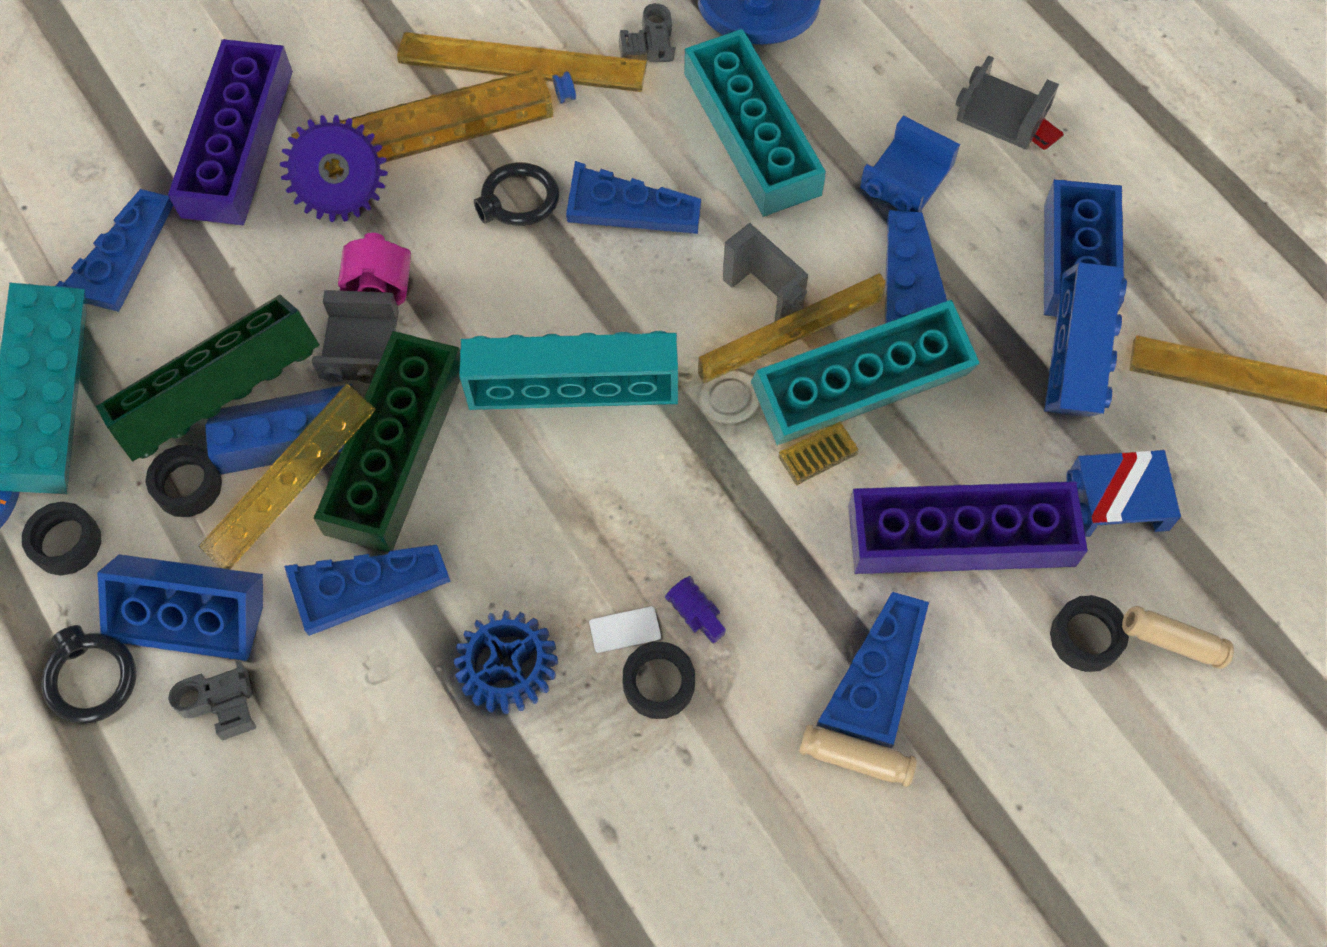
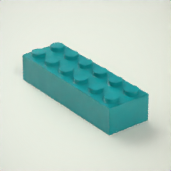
[684,29,826,217]
[0,282,87,494]
[751,300,980,446]
[459,331,678,410]

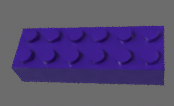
[168,39,293,226]
[848,481,1088,574]

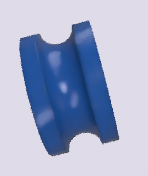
[552,71,576,103]

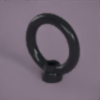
[474,162,559,226]
[41,625,136,724]

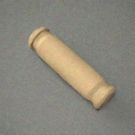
[1122,606,1234,669]
[799,724,917,787]

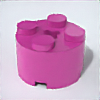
[338,232,411,306]

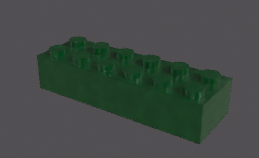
[96,295,320,462]
[313,331,460,553]

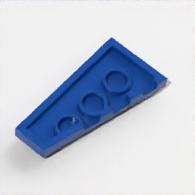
[566,161,701,234]
[56,189,174,312]
[885,210,947,323]
[284,545,451,636]
[816,592,929,748]

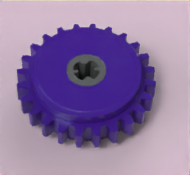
[280,115,388,222]

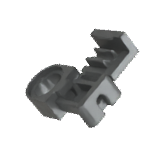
[619,3,676,63]
[168,661,256,741]

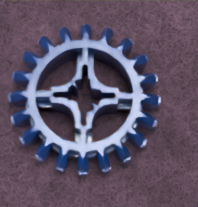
[454,610,558,714]

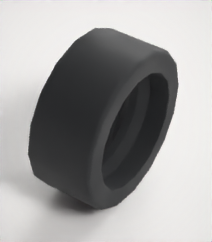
[145,445,222,517]
[22,501,101,576]
[1050,595,1129,672]
[622,642,695,719]

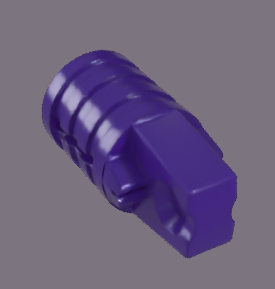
[665,576,726,644]

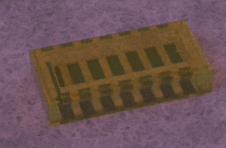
[778,422,859,486]

